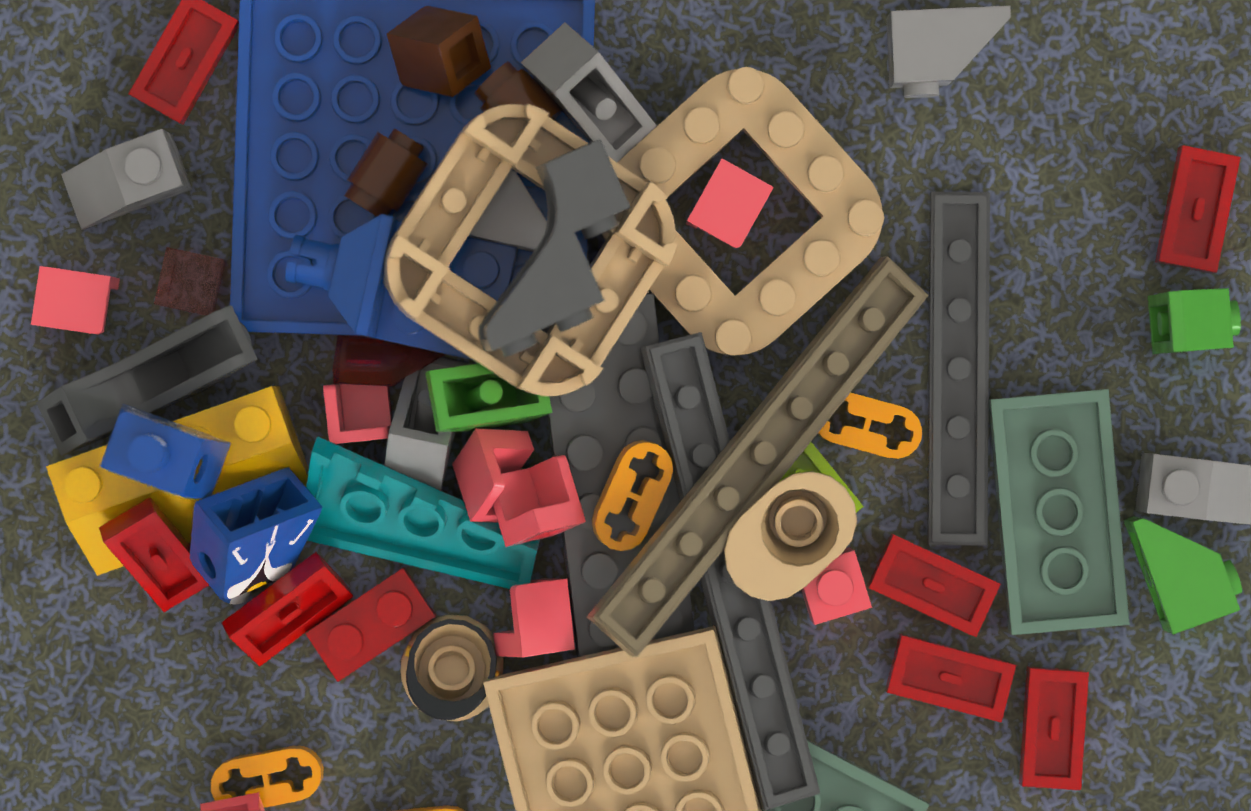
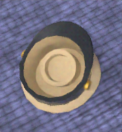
[400,614,504,722]

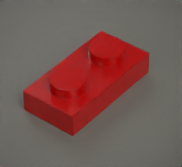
[128,0,239,125]
[1155,145,1241,274]
[99,497,209,612]
[867,533,1001,637]
[221,552,354,667]
[305,567,437,682]
[885,634,1016,723]
[1019,666,1089,790]

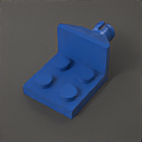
[285,214,518,360]

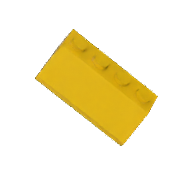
[46,386,309,576]

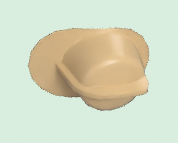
[724,471,857,601]

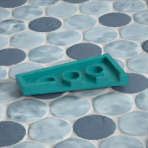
[306,436,540,589]

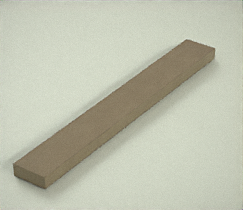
[587,256,929,657]

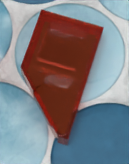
[333,335,446,386]

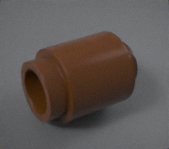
[474,61,563,123]
[344,128,428,216]

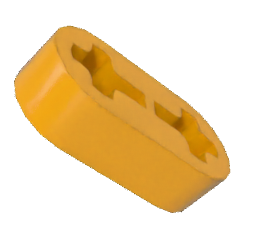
[818,393,922,459]
[592,440,673,551]
[211,746,323,808]

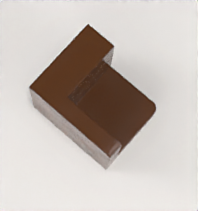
[386,6,491,97]

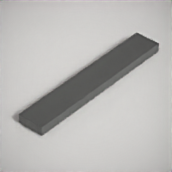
[927,192,990,546]

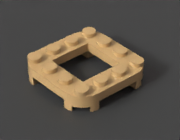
[601,67,884,356]
[383,104,677,396]

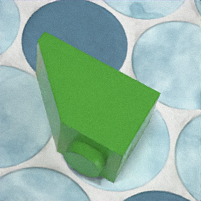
[1148,288,1241,354]
[425,363,552,432]
[1123,516,1242,634]

